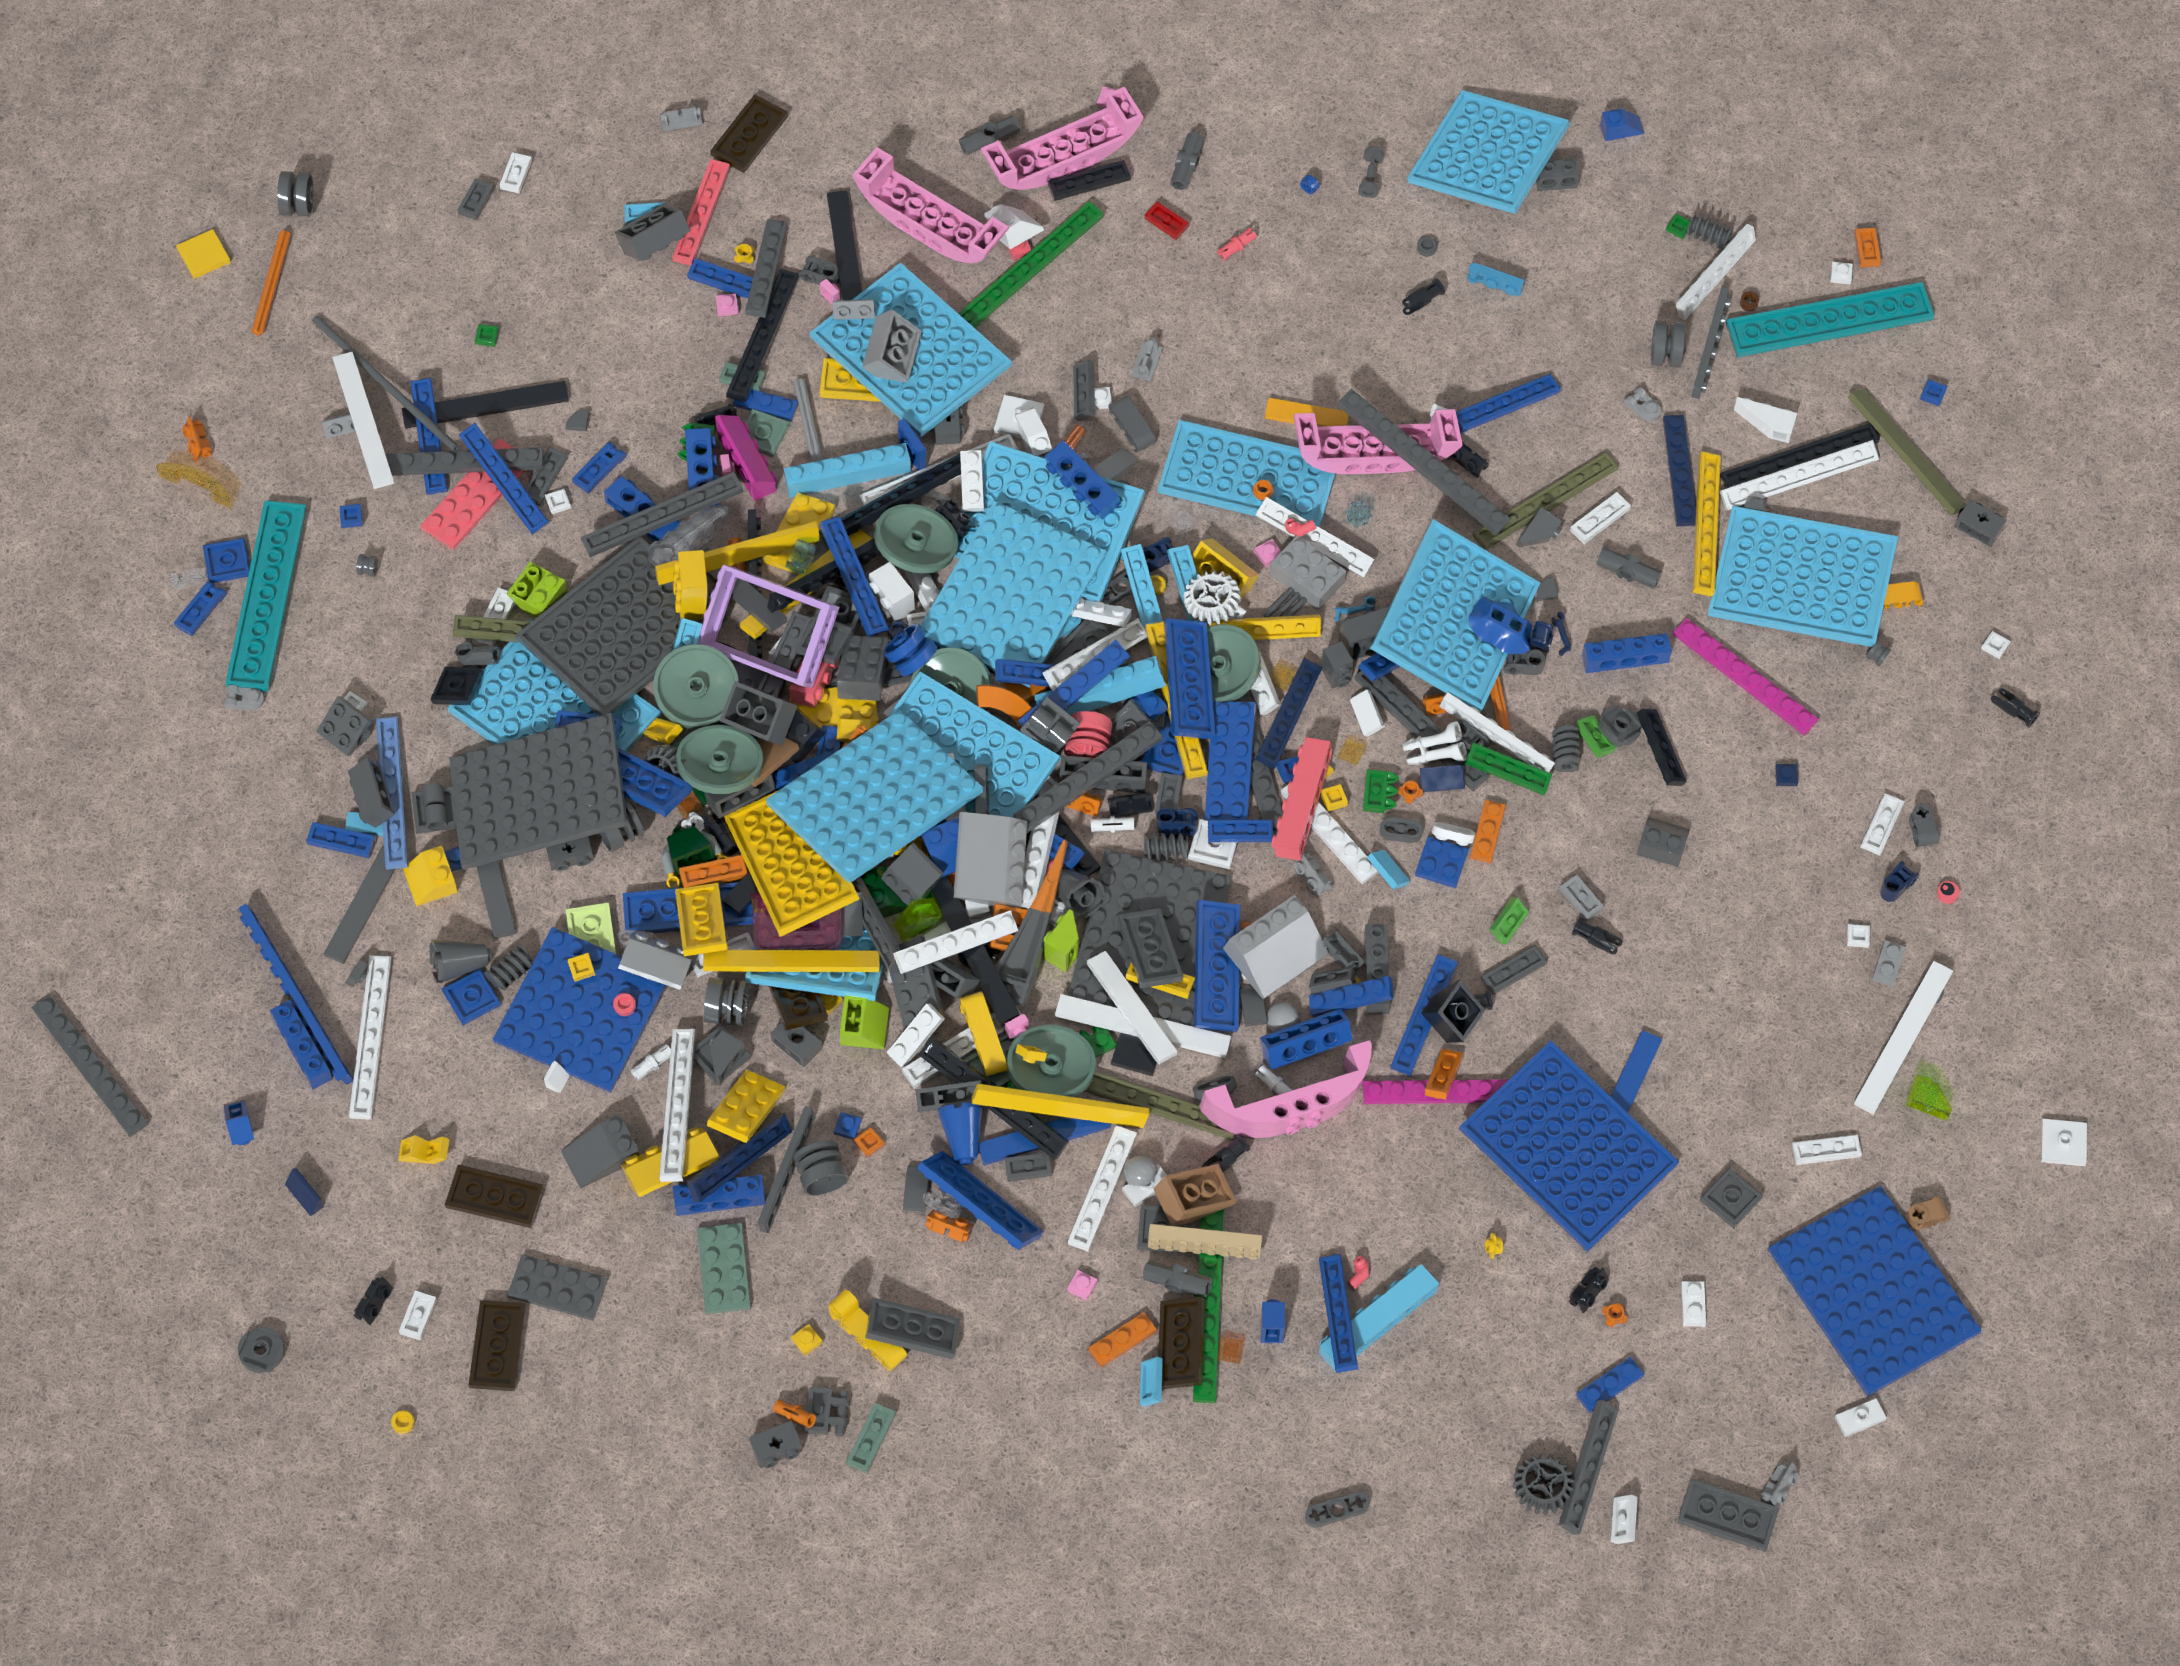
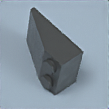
[561,1114,640,1189]

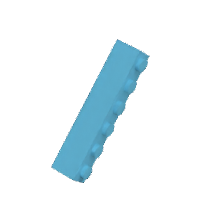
[784,443,911,498]
[1034,656,1166,715]
[1319,1264,1439,1372]

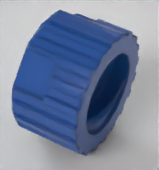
[1300,174,1320,195]

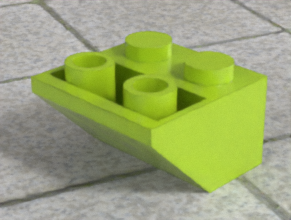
[507,562,567,619]
[1043,909,1079,973]
[840,995,889,1049]

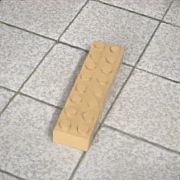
[1148,1224,1262,1260]

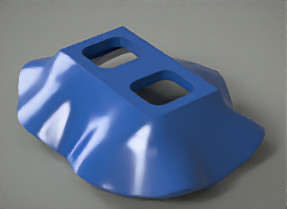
[1468,597,1532,654]

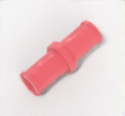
[1217,227,1257,261]

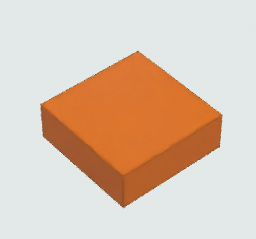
[854,1127,885,1158]

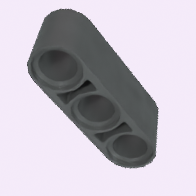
[1108,396,1156,452]

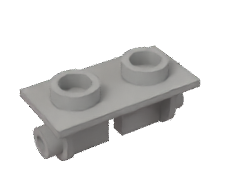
[659,106,702,131]
[833,298,875,320]
[1131,338,1163,382]
[321,414,355,439]
[1293,854,1332,898]
[1761,1462,1799,1508]

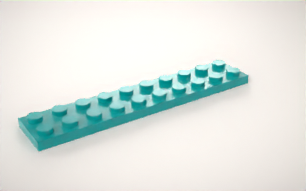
[1726,282,1934,358]
[225,500,307,692]

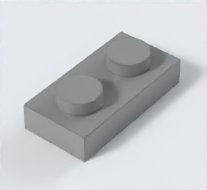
[1559,875,1604,921]
[1872,940,1906,987]

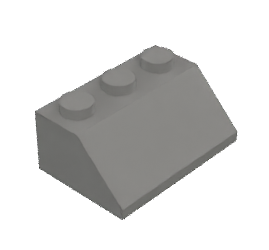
[862,310,922,383]
[618,932,694,990]

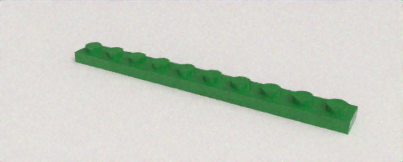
[958,201,1103,328]
[1193,1209,1224,1403]

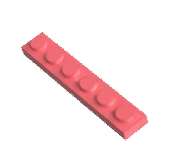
[673,159,730,266]

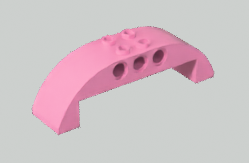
[981,86,1143,190]
[853,147,1009,263]
[1293,409,1462,474]
[1200,1040,1372,1138]

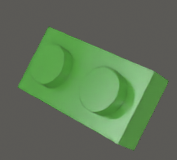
[1574,715,1616,758]
[1489,897,1529,944]

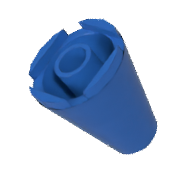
[938,1103,982,1165]

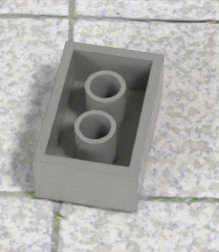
[1270,536,1346,610]

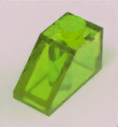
[893,897,942,942]
[1905,1075,1952,1121]

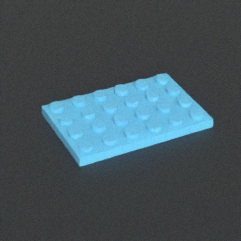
[745,912,891,1001]

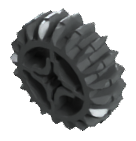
[642,745,686,781]
[1513,1453,1574,1515]

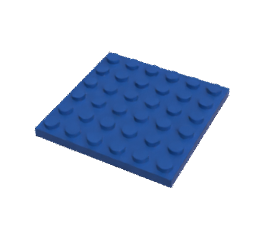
[492,927,667,1093]

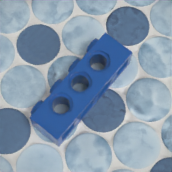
[685,428,719,514]
[1044,441,1121,520]
[604,476,682,550]
[1582,633,1672,673]
[270,1000,332,1090]
[1260,1008,1352,1070]
[673,1175,765,1216]

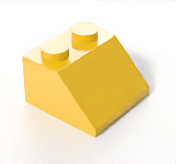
[403,846,458,906]

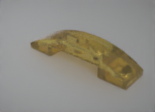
[156,463,233,509]

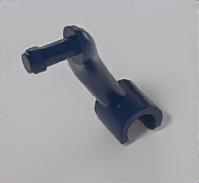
[1551,612,1571,656]

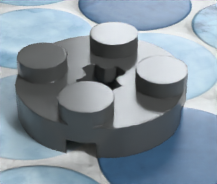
[1597,706,1641,747]
[238,1327,285,1373]

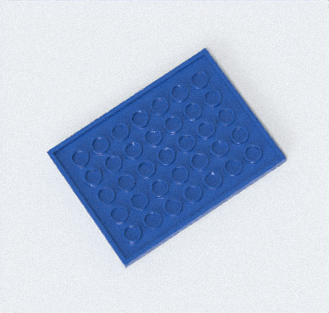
[1459,1040,1679,1252]
[1768,1186,1982,1397]

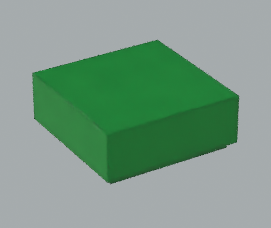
[1665,213,1691,240]
[475,324,499,347]

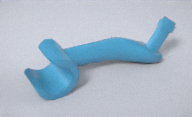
[1334,596,1376,621]

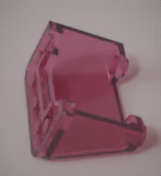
[751,893,842,950]

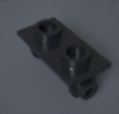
[694,404,737,429]
[1449,441,1489,478]
[935,500,976,538]
[1107,792,1153,817]
[1569,1267,1609,1313]
[353,1277,393,1326]

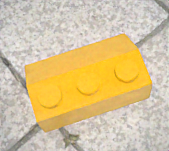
[1192,538,1259,604]

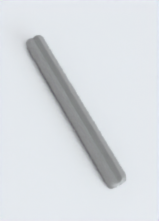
[794,378,823,462]

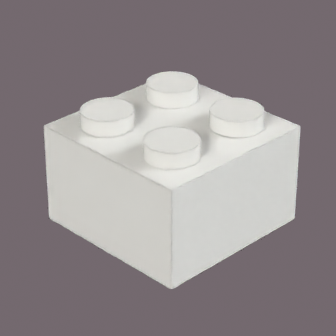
[869,562,915,622]

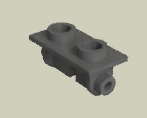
[1322,931,1365,972]

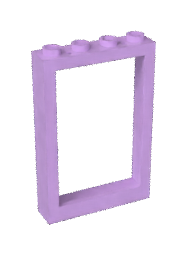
[697,565,839,688]

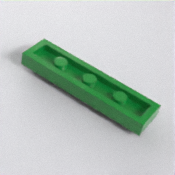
[1465,743,1552,795]

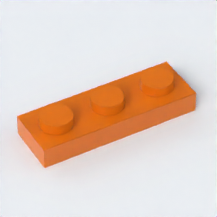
[1470,800,1506,863]
[679,855,747,888]
[1425,1049,1463,1100]
[1088,1312,1157,1368]

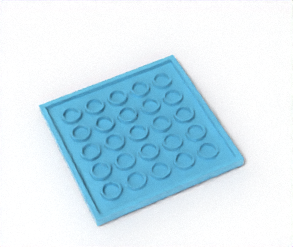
[1407,90,1570,214]

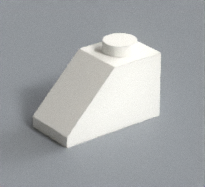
[1015,408,1052,456]

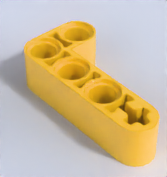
[960,991,1008,1077]
[828,1289,908,1371]

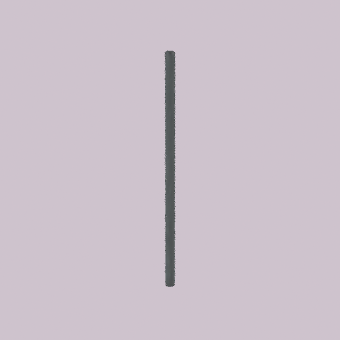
[312,316,459,452]

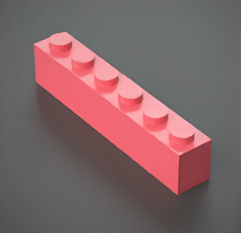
[1272,737,1332,861]

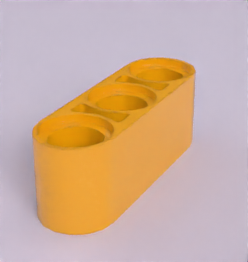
[1884,581,1923,611]

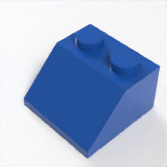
[921,818,959,878]

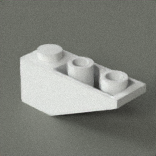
[1734,397,1797,443]

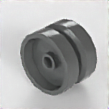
[277,171,314,217]
[1651,320,1685,367]

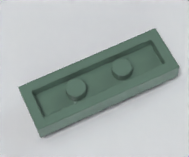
[846,1403,896,1474]

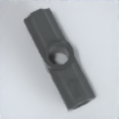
[959,116,1020,155]
[1170,132,1204,190]
[1596,547,1662,589]
[1143,1260,1213,1297]

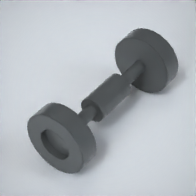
[1358,147,1384,198]

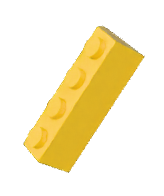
[621,1127,720,1197]

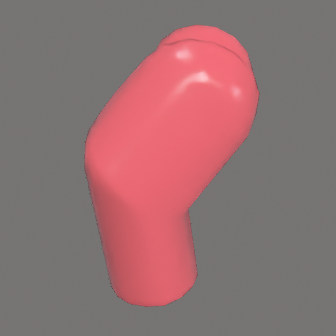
[1347,1256,1369,1290]

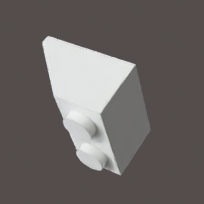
[984,204,1044,249]

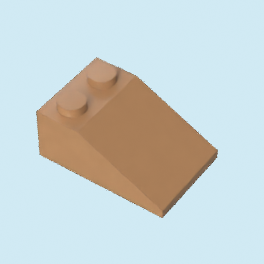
[1153,1164,1237,1227]

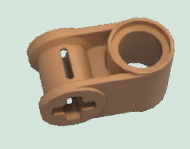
[1904,1197,1950,1231]

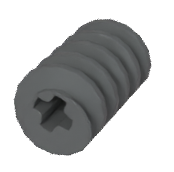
[1687,213,1733,250]
[1552,725,1580,772]
[1144,833,1188,860]
[484,944,532,991]

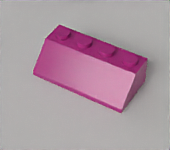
[715,415,778,501]

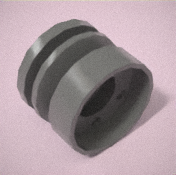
[598,796,644,853]
[704,977,750,1026]
[793,1140,849,1196]

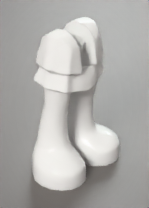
[1402,721,1467,765]

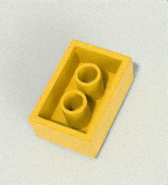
[673,550,707,620]

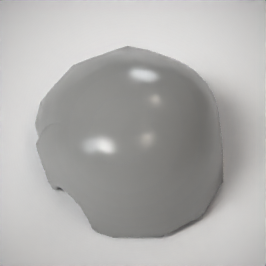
[1266,1002,1301,1032]
[1124,1155,1158,1187]

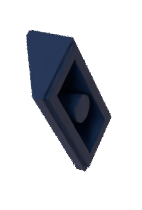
[1420,765,1465,792]
[285,1168,324,1216]

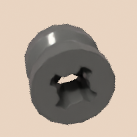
[356,554,378,577]
[1866,640,1892,667]

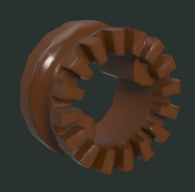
[1740,291,1759,311]

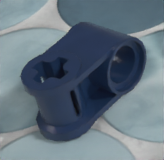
[1143,537,1174,572]
[1529,621,1554,653]
[1156,808,1198,837]
[1880,861,1920,902]

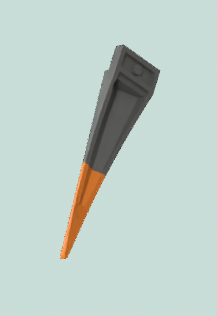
[984,840,1068,1007]

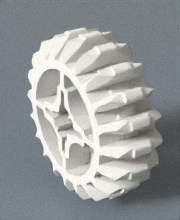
[1184,570,1241,625]

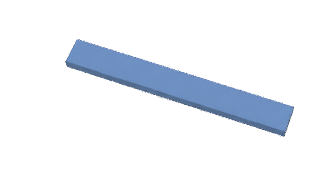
[376,716,408,870]

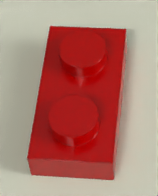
[1144,202,1189,240]

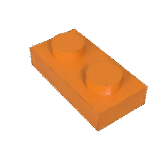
[1854,228,1881,267]

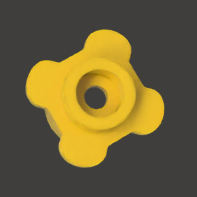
[734,244,755,264]
[1484,1233,1503,1259]

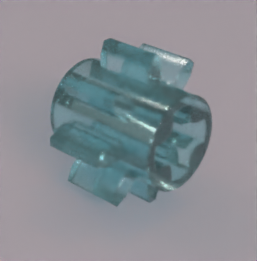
[1345,500,1372,527]

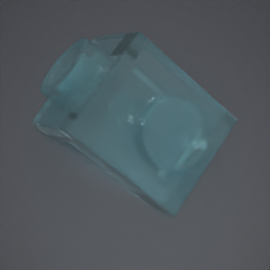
[785,539,817,575]

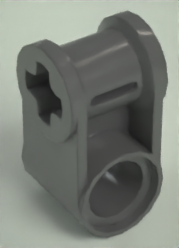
[798,256,839,286]
[1503,650,1545,675]
[1454,719,1490,755]
[1909,804,1939,847]

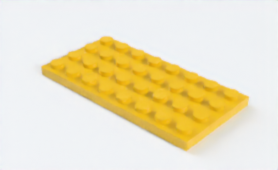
[724,790,859,937]

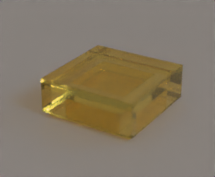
[1269,663,1296,691]
[1338,738,1366,766]

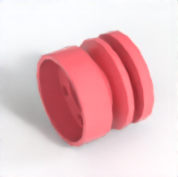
[1064,711,1112,758]

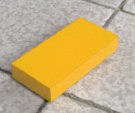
[643,718,683,745]

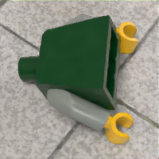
[661,826,728,889]

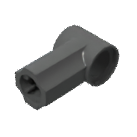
[455,642,500,668]

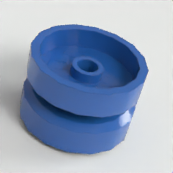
[883,623,937,677]

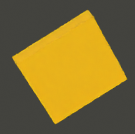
[176,229,231,279]

